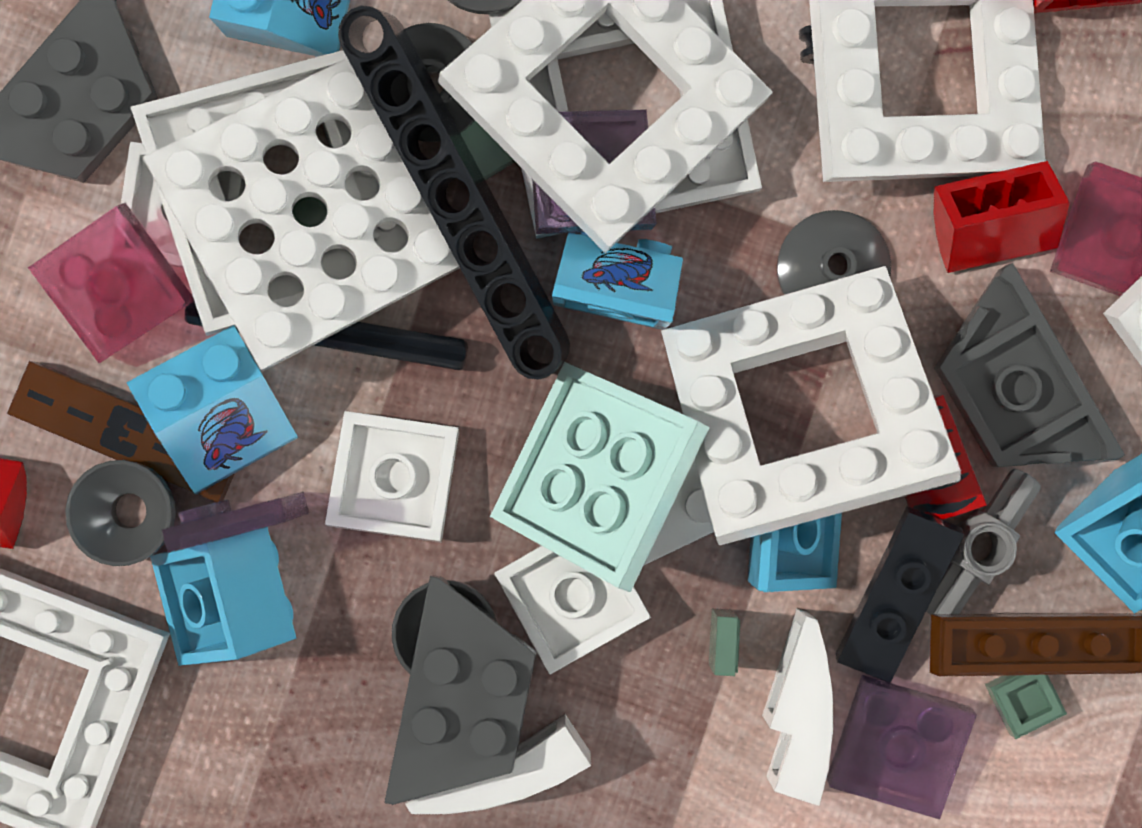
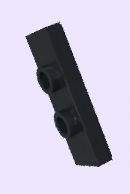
[836,506,964,683]

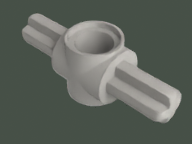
[926,469,1041,615]

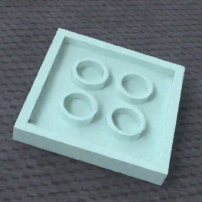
[490,362,710,592]

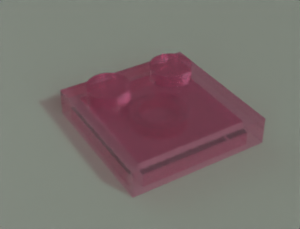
[1049,161,1142,297]
[28,202,194,364]

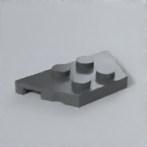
[0,0,158,183]
[934,263,1125,467]
[384,575,537,805]

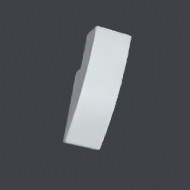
[762,609,833,806]
[405,714,591,814]

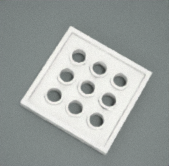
[143,58,460,372]

